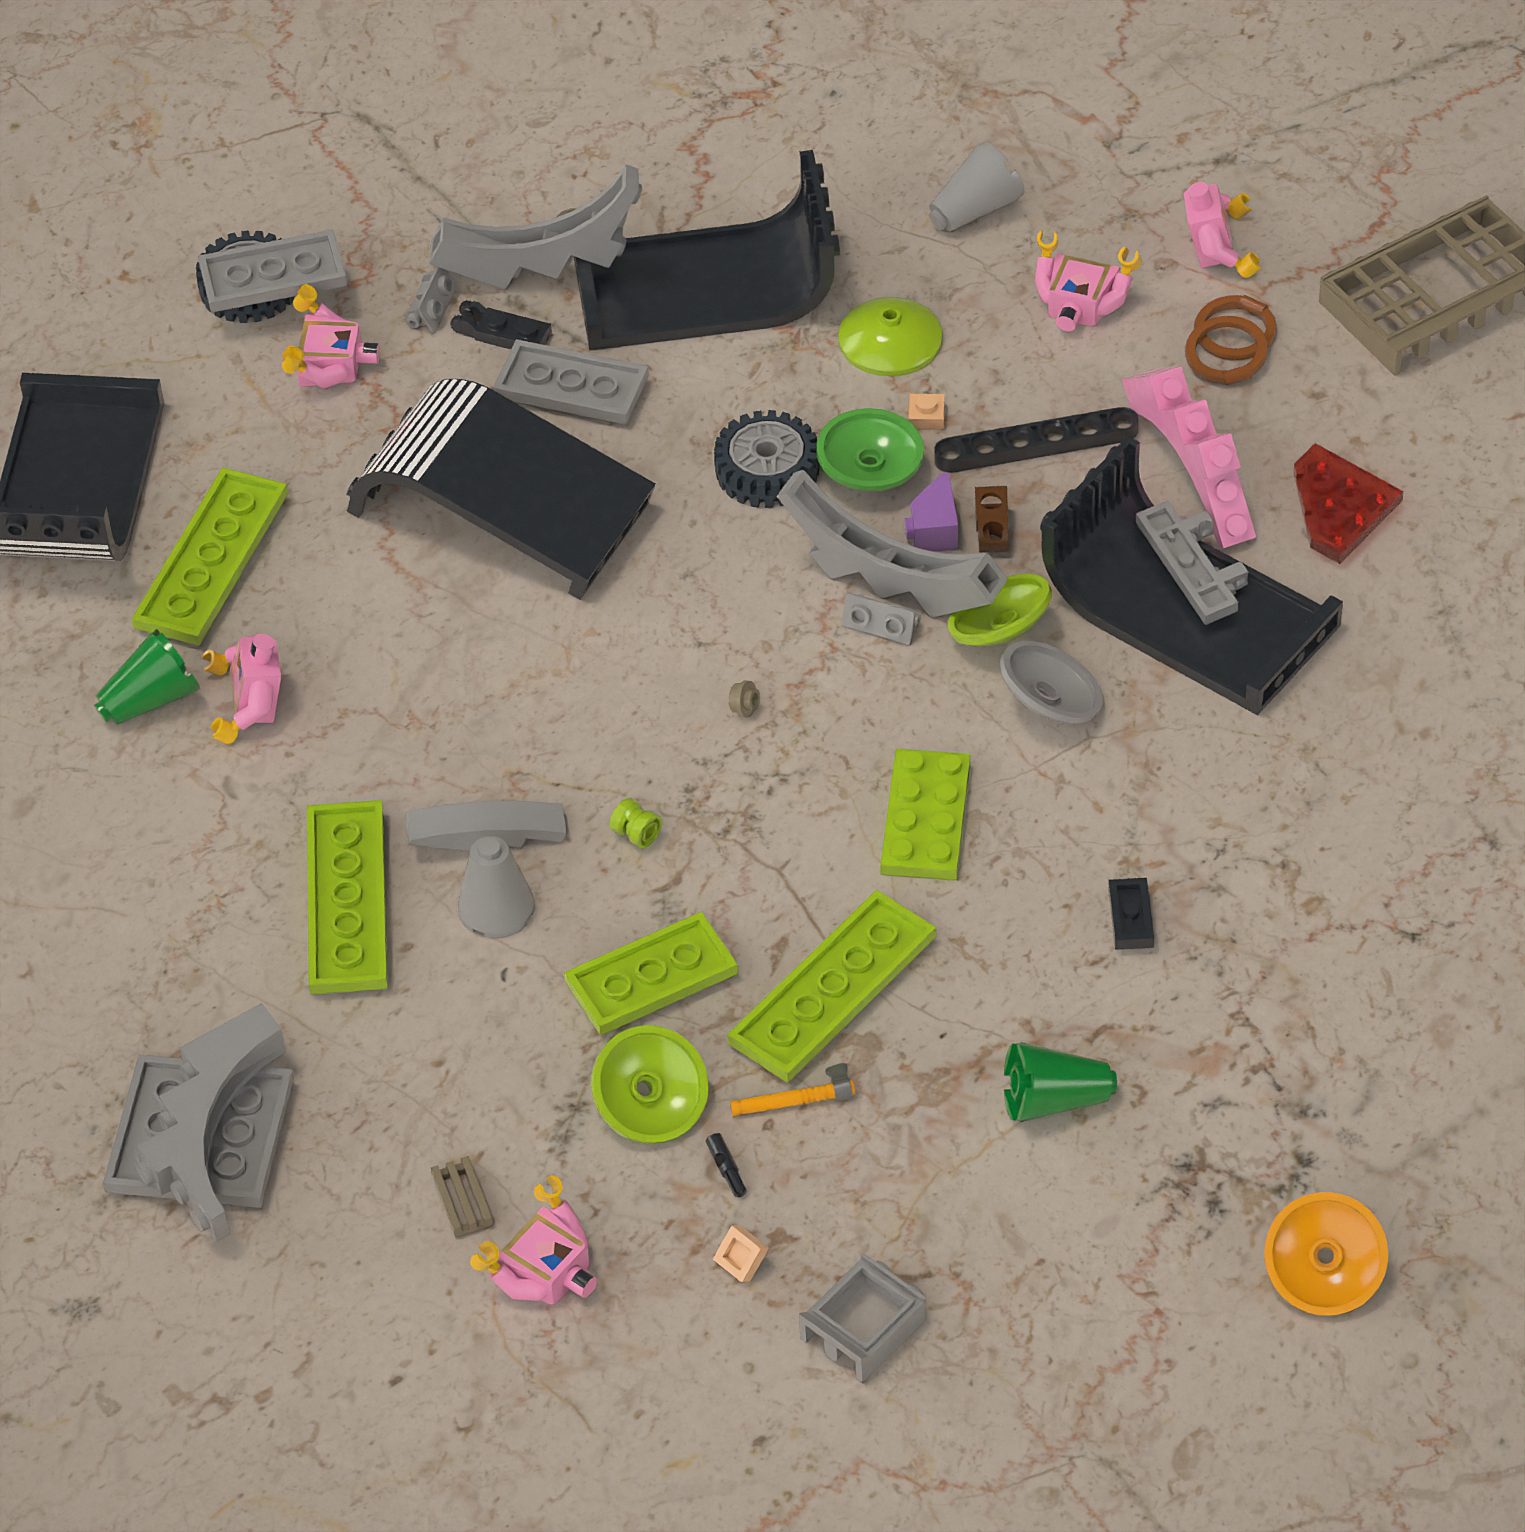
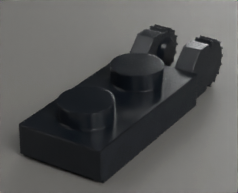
[450,300,552,349]

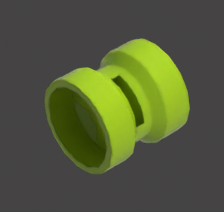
[609,798,662,849]

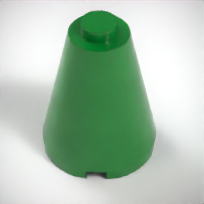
[94,629,200,725]
[1004,1042,1117,1122]

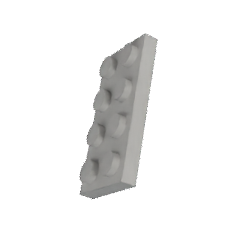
[198,229,347,313]
[493,339,649,425]

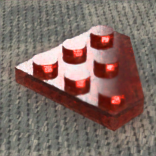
[1293,443,1404,564]

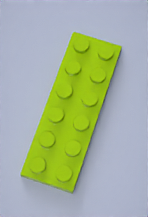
[131,467,289,646]
[307,800,388,995]
[727,889,937,1083]

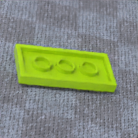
[880,749,970,880]
[564,911,738,1036]

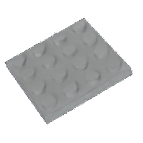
[103,1054,294,1208]

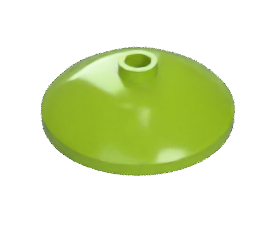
[838,297,943,376]
[947,574,1052,647]
[591,1025,709,1144]

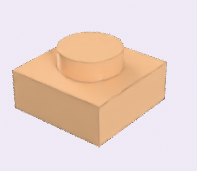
[908,393,945,429]
[713,1225,769,1282]

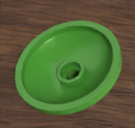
[817,408,924,491]

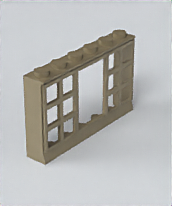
[1319,195,1525,376]

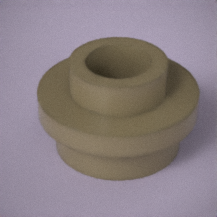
[729,680,760,718]

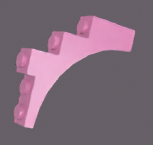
[1122,366,1256,548]

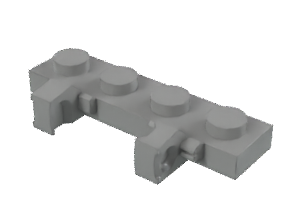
[1136,500,1248,625]

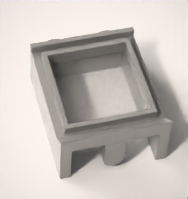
[799,1253,926,1384]

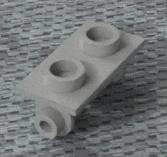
[405,267,457,334]
[842,592,921,645]

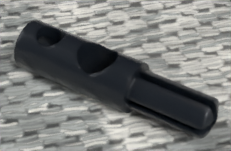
[705,1133,747,1197]

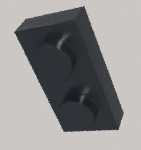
[1108,877,1154,950]

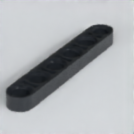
[934,407,1139,473]

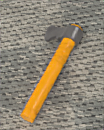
[730,1063,855,1117]

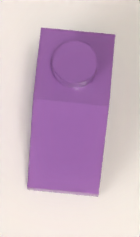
[904,472,958,552]

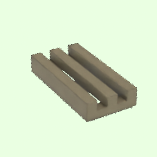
[430,1156,493,1237]

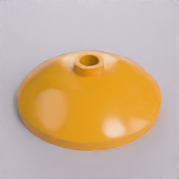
[1264,1192,1388,1316]

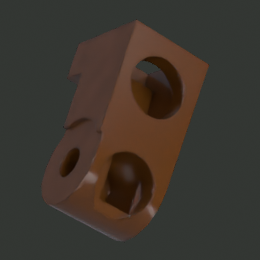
[975,486,1008,552]

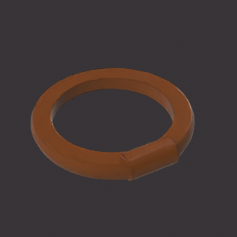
[1194,295,1277,360]
[1185,316,1268,385]

